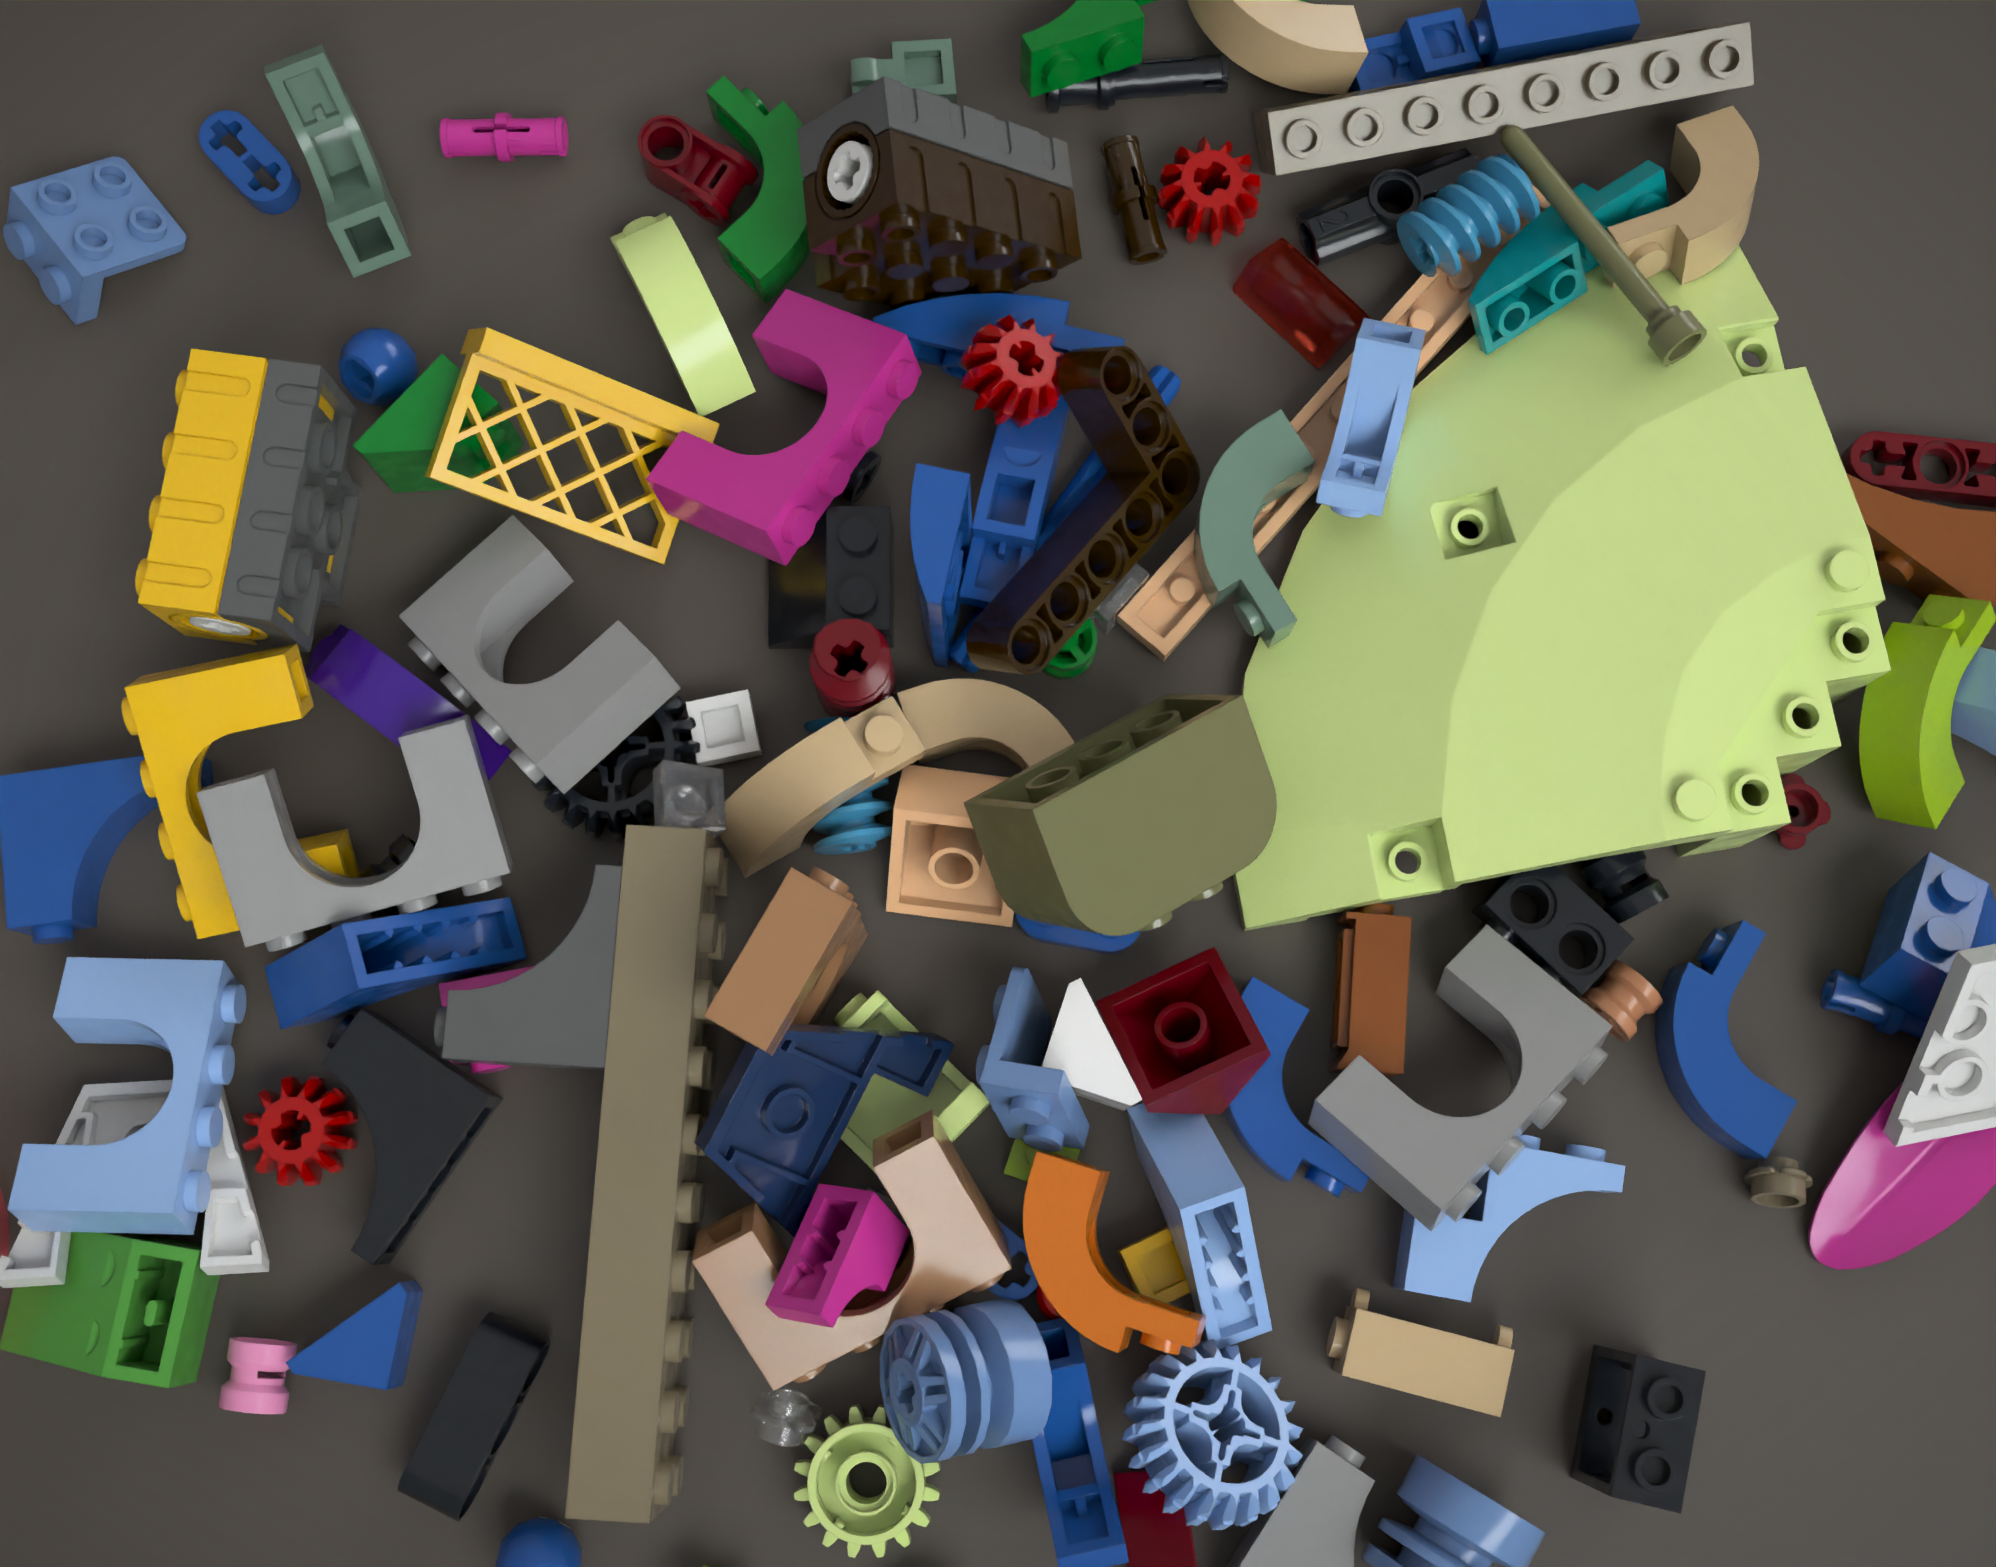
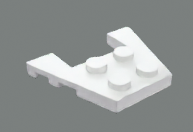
[0,1080,270,1288]

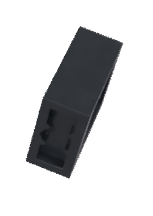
[1569,1344,1706,1514]

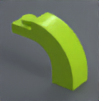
[1859,594,1996,830]

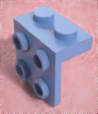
[3,156,187,325]
[976,966,1090,1152]

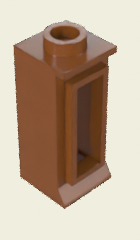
[1328,903,1412,1078]

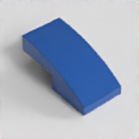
[1349,7,1480,92]

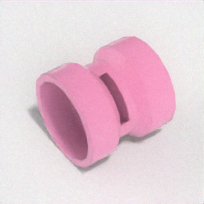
[218,1337,298,1414]

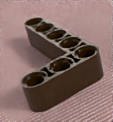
[966,346,1200,675]

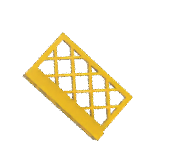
[425,327,720,565]

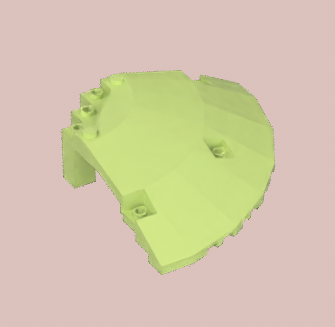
[1233,245,1891,931]

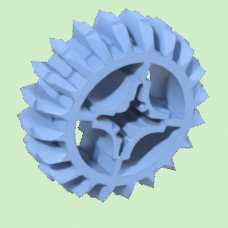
[1121,1339,1304,1531]

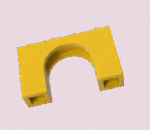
[121,644,359,939]

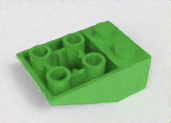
[0,1232,220,1388]

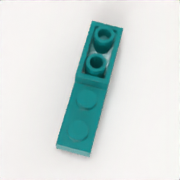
[1468,160,1670,355]

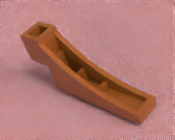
[1846,473,1996,607]

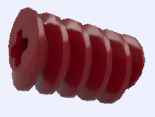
[810,619,896,717]

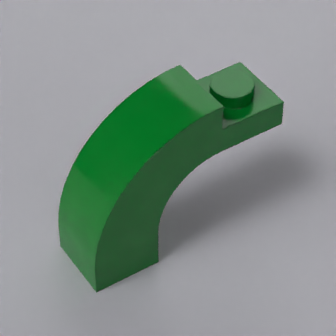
[706,75,811,304]

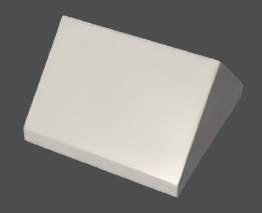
[1042,978,1143,1111]

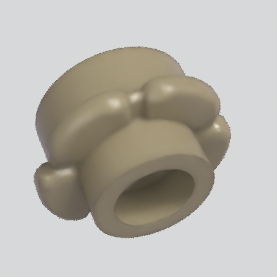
[1744,1156,1813,1208]

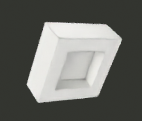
[685,689,762,768]

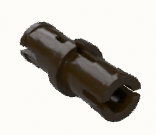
[1100,135,1167,265]

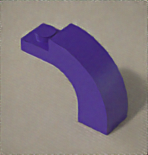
[304,624,512,781]

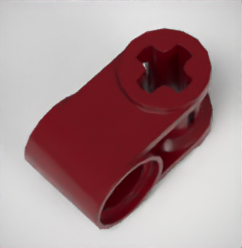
[638,115,759,227]

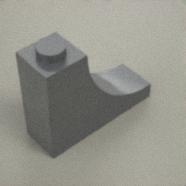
[434,865,623,1071]

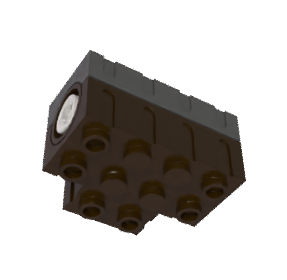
[797,76,1082,311]

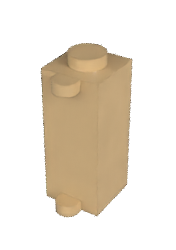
[1326,1287,1515,1417]

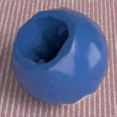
[338,327,418,407]
[496,1516,582,1567]

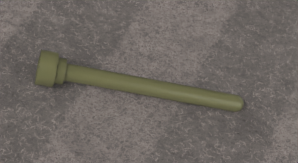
[1500,125,1707,365]

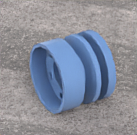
[880,1297,1052,1464]
[1361,1454,1546,1567]

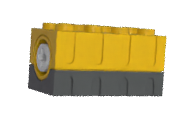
[135,348,363,652]

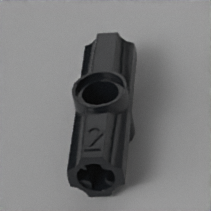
[1296,147,1479,267]

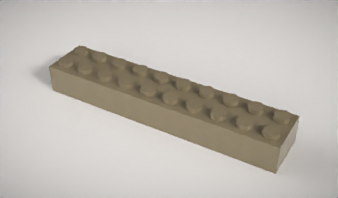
[565,825,731,1524]

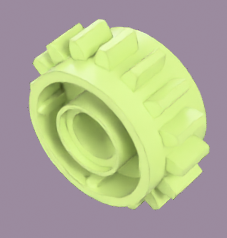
[794,1404,941,1558]

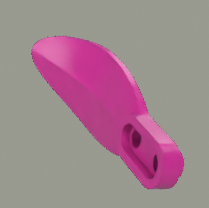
[1808,1082,1996,1270]

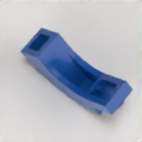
[1655,920,1797,1160]
[1224,976,1369,1198]
[1032,1318,1129,1567]

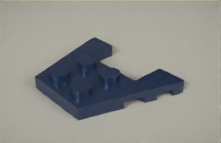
[695,1024,955,1238]

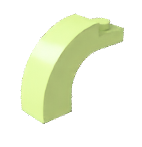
[610,212,756,416]

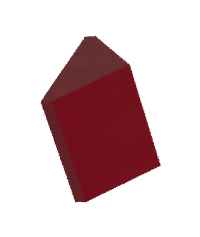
[1096,946,1271,1115]

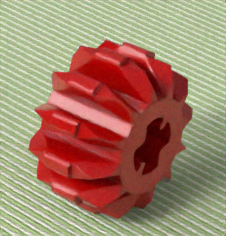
[1157,136,1262,247]
[959,314,1065,428]
[242,1076,359,1187]

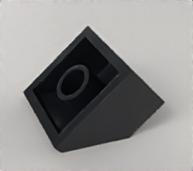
[768,506,894,649]

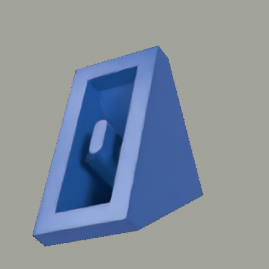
[286,1280,423,1390]

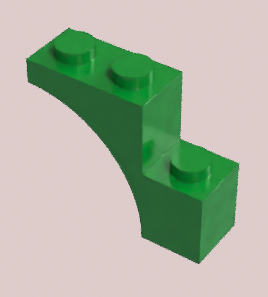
[1020,0,1157,98]

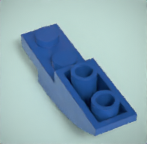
[873,293,1125,379]
[959,394,1070,608]

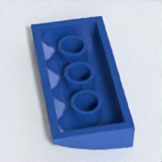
[910,463,973,668]

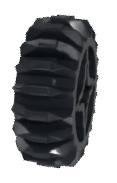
[532,696,701,841]

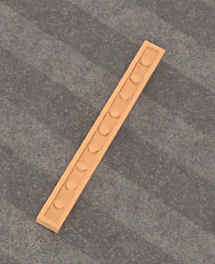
[1116,185,1550,662]

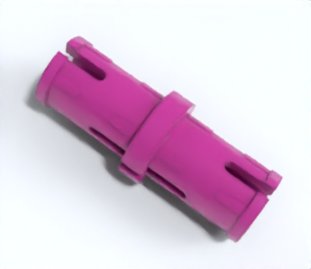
[440,112,569,162]

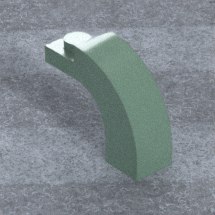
[264,44,412,278]
[1194,409,1315,648]

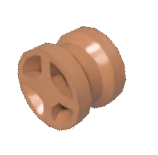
[1578,960,1663,1042]

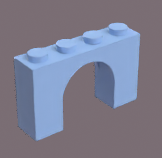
[7,957,247,1235]

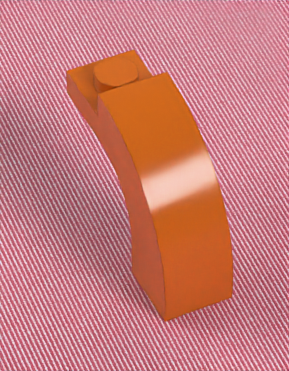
[1023,1151,1207,1355]

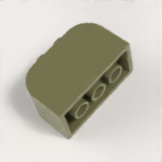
[964,693,1277,936]

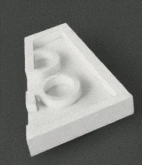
[1883,944,1996,1147]

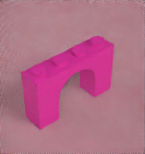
[646,289,922,566]

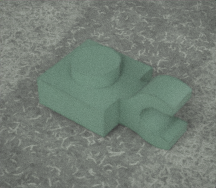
[850,38,957,104]

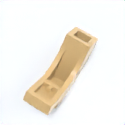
[1187,0,1368,94]
[1602,105,1759,288]
[897,679,1074,771]
[713,696,927,878]

